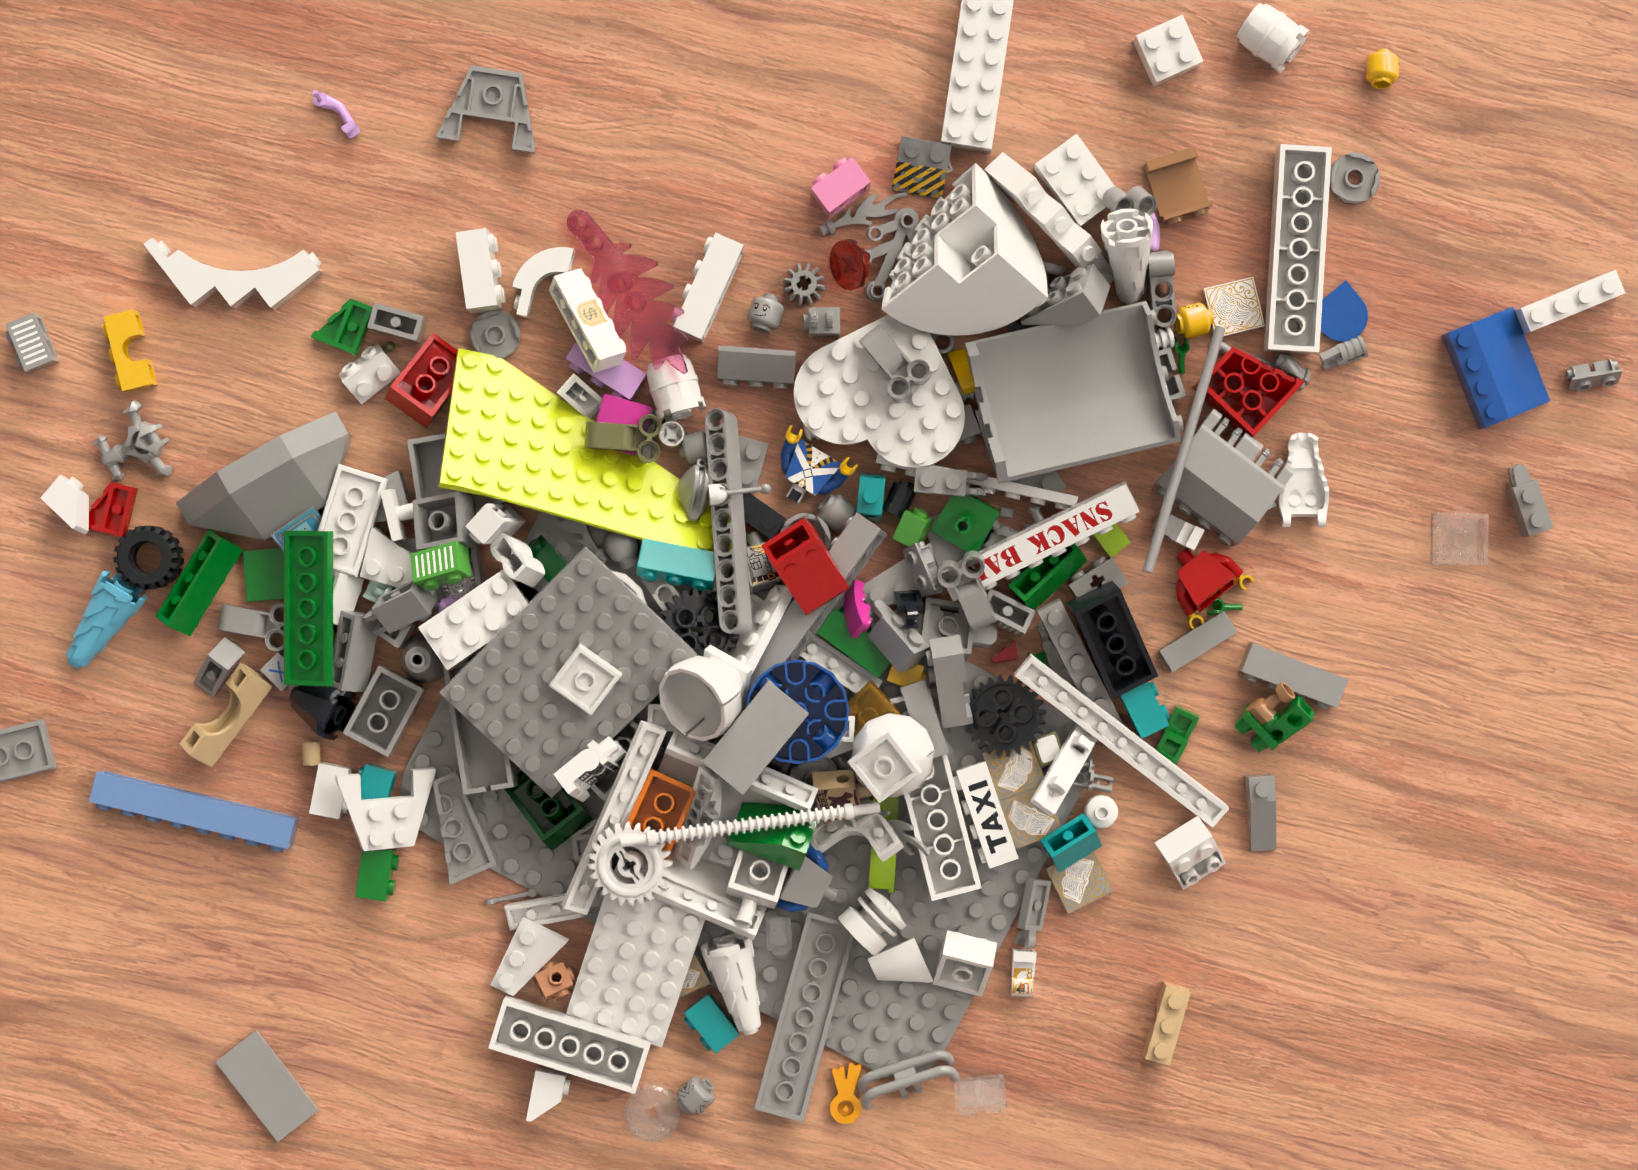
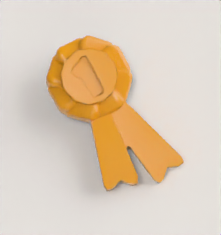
[830,1062,861,1124]

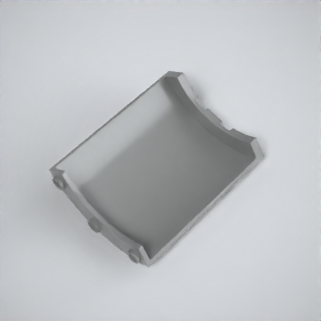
[965,301,1184,484]

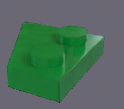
[311,298,373,356]

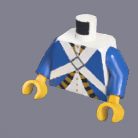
[781,425,858,504]

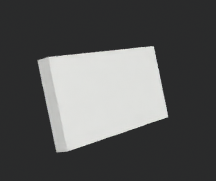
[318,464,389,577]

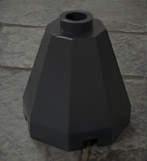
[290,685,355,740]

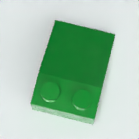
[727,802,817,871]

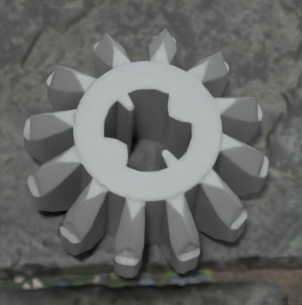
[783,262,825,306]

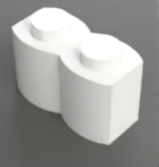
[490,533,545,587]

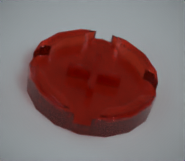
[829,239,870,291]

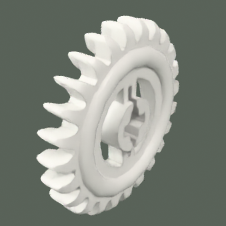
[588,821,673,907]

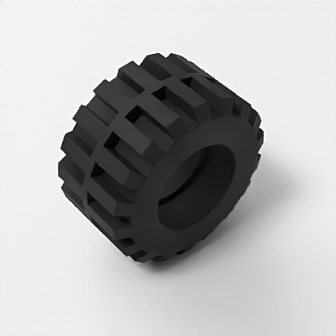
[113,525,184,590]

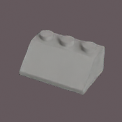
[717,346,796,389]

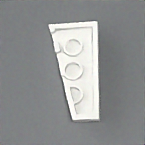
[729,585,793,676]

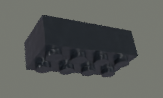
[1066,581,1158,699]

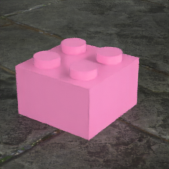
[811,157,871,219]

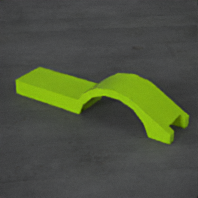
[868,796,899,893]

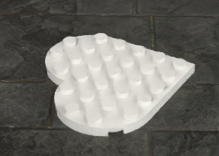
[794,315,965,468]

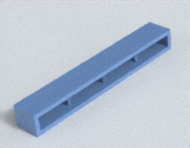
[89,770,299,852]

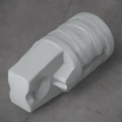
[1320,336,1368,370]

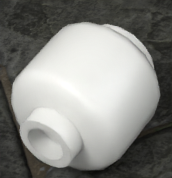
[1084,794,1118,829]

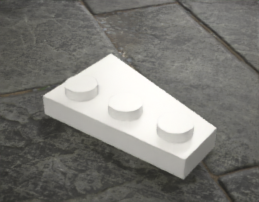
[360,527,435,595]
[491,917,569,996]

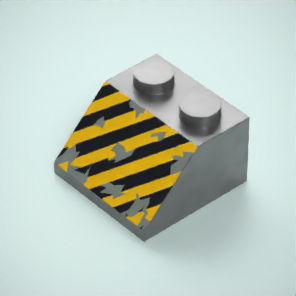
[892,136,952,199]

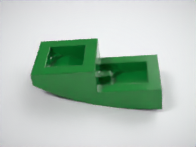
[1155,705,1199,764]

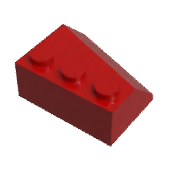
[1192,347,1305,437]

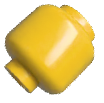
[1365,49,1400,89]
[1174,303,1214,339]

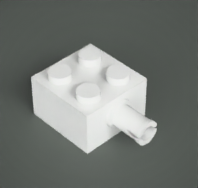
[725,849,788,926]

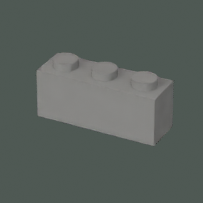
[331,610,380,692]

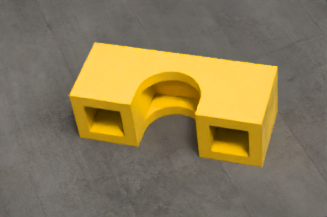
[102,309,157,393]

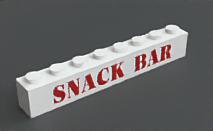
[942,480,1139,602]

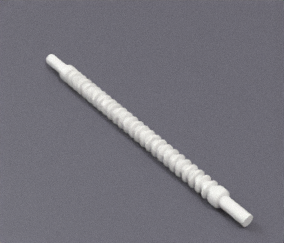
[620,802,880,847]

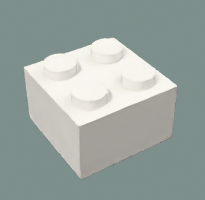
[1133,15,1203,87]

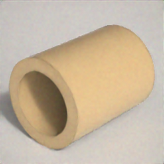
[302,742,321,766]

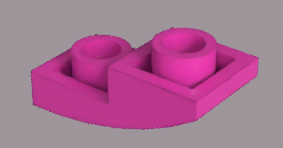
[844,579,871,639]

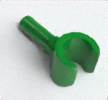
[1174,337,1190,374]
[1206,598,1243,616]

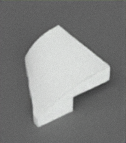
[867,937,933,983]

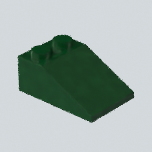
[505,771,593,851]

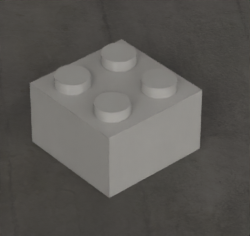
[413,491,477,551]

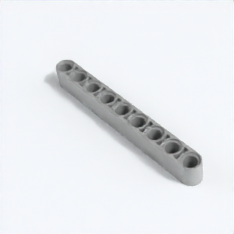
[705,408,752,636]

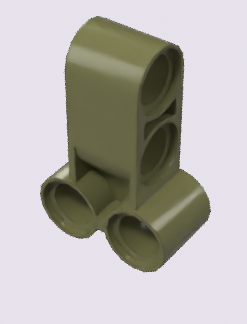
[584,414,662,464]

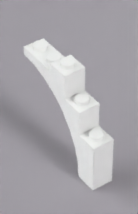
[984,152,1114,284]

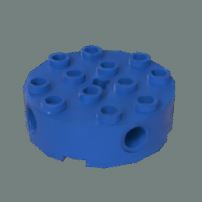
[746,659,850,764]

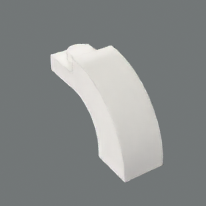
[512,247,576,318]

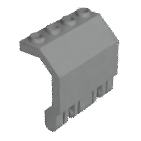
[1153,408,1295,546]

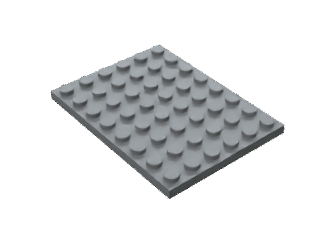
[439,546,697,798]

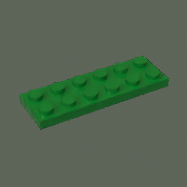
[284,531,333,686]

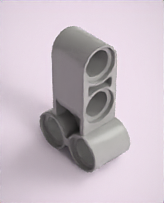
[1103,186,1157,261]
[1146,250,1176,327]
[859,324,931,402]
[937,550,997,631]
[218,604,284,651]

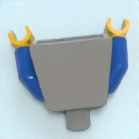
[776,844,838,912]

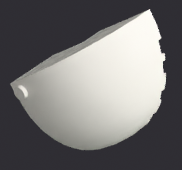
[882,163,1048,336]

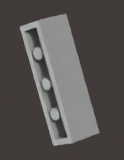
[1238,642,1348,710]

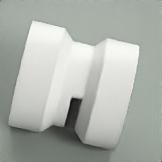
[659,421,685,447]

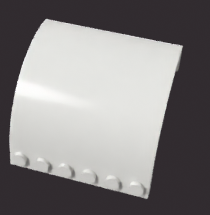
[614,728,818,940]

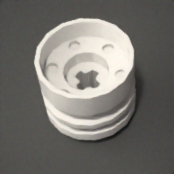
[838,887,906,956]

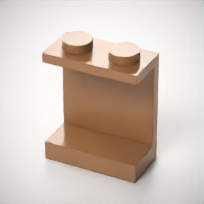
[1144,147,1213,225]

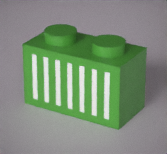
[410,541,471,591]

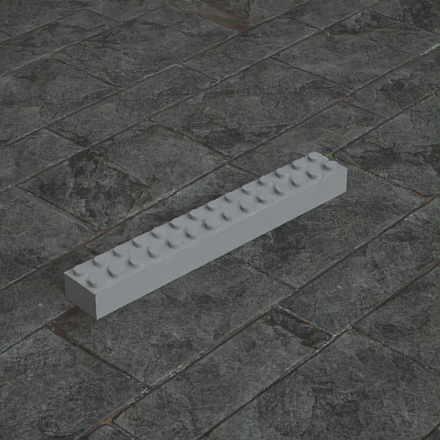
[407,433,519,795]

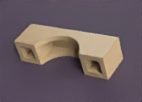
[179,663,273,767]

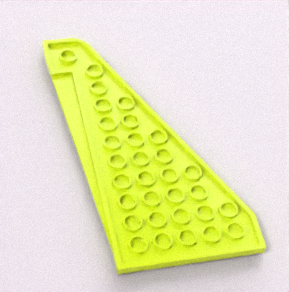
[438,348,732,552]

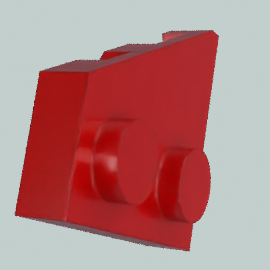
[89,482,138,537]

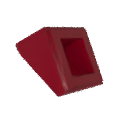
[991,640,1018,664]

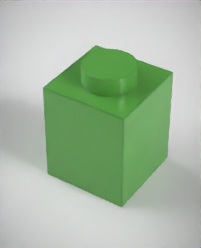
[893,507,934,547]

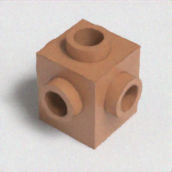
[534,962,575,1003]

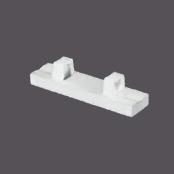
[1030,723,1098,816]

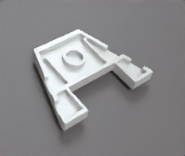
[335,767,436,851]

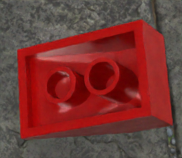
[385,333,458,428]

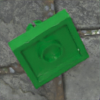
[931,495,1001,552]

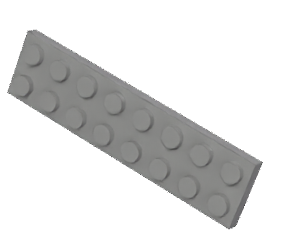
[754,911,854,1122]

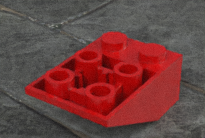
[761,518,850,615]

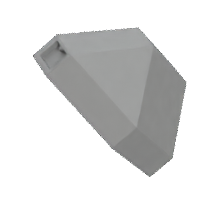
[176,412,352,541]

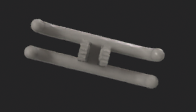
[857,1050,959,1110]

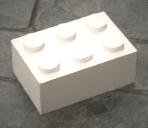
[1033,134,1115,227]
[455,228,506,314]

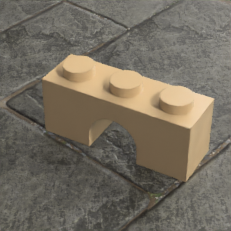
[1142,981,1191,1066]

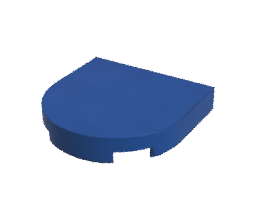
[1321,281,1368,342]

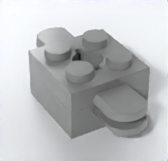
[902,597,998,661]

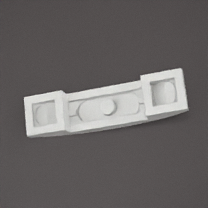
[674,766,722,869]

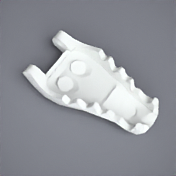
[1278,433,1329,527]

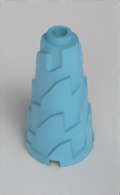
[66,571,147,669]

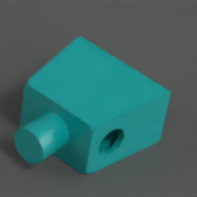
[856,472,885,523]

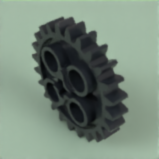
[659,588,739,656]
[966,675,1047,758]

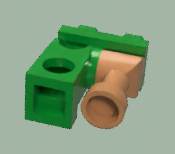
[1235,682,1314,752]

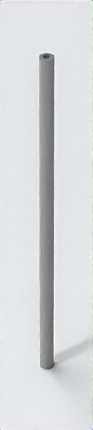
[1143,326,1225,574]

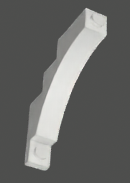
[144,238,323,310]

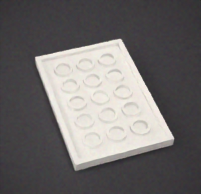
[566,893,705,1048]

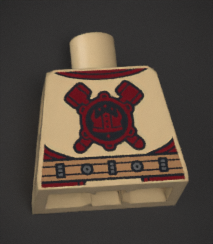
[812,770,874,825]

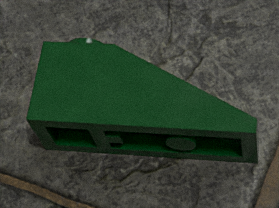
[528,535,568,582]

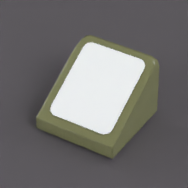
[1033,731,1061,768]

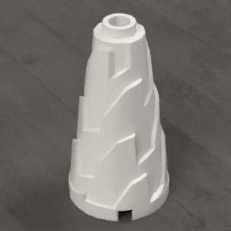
[1101,209,1153,305]
[701,932,761,1035]

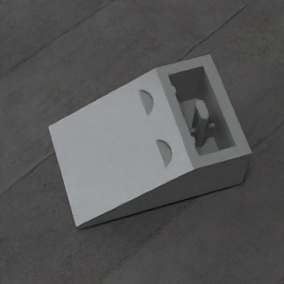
[1021,263,1110,325]

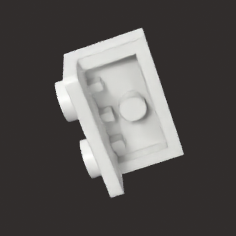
[339,343,401,404]

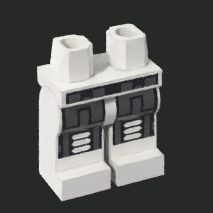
[553,736,627,802]

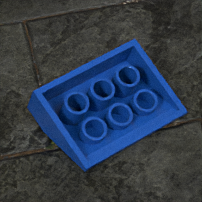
[1441,307,1550,429]

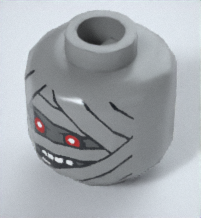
[677,1077,715,1115]

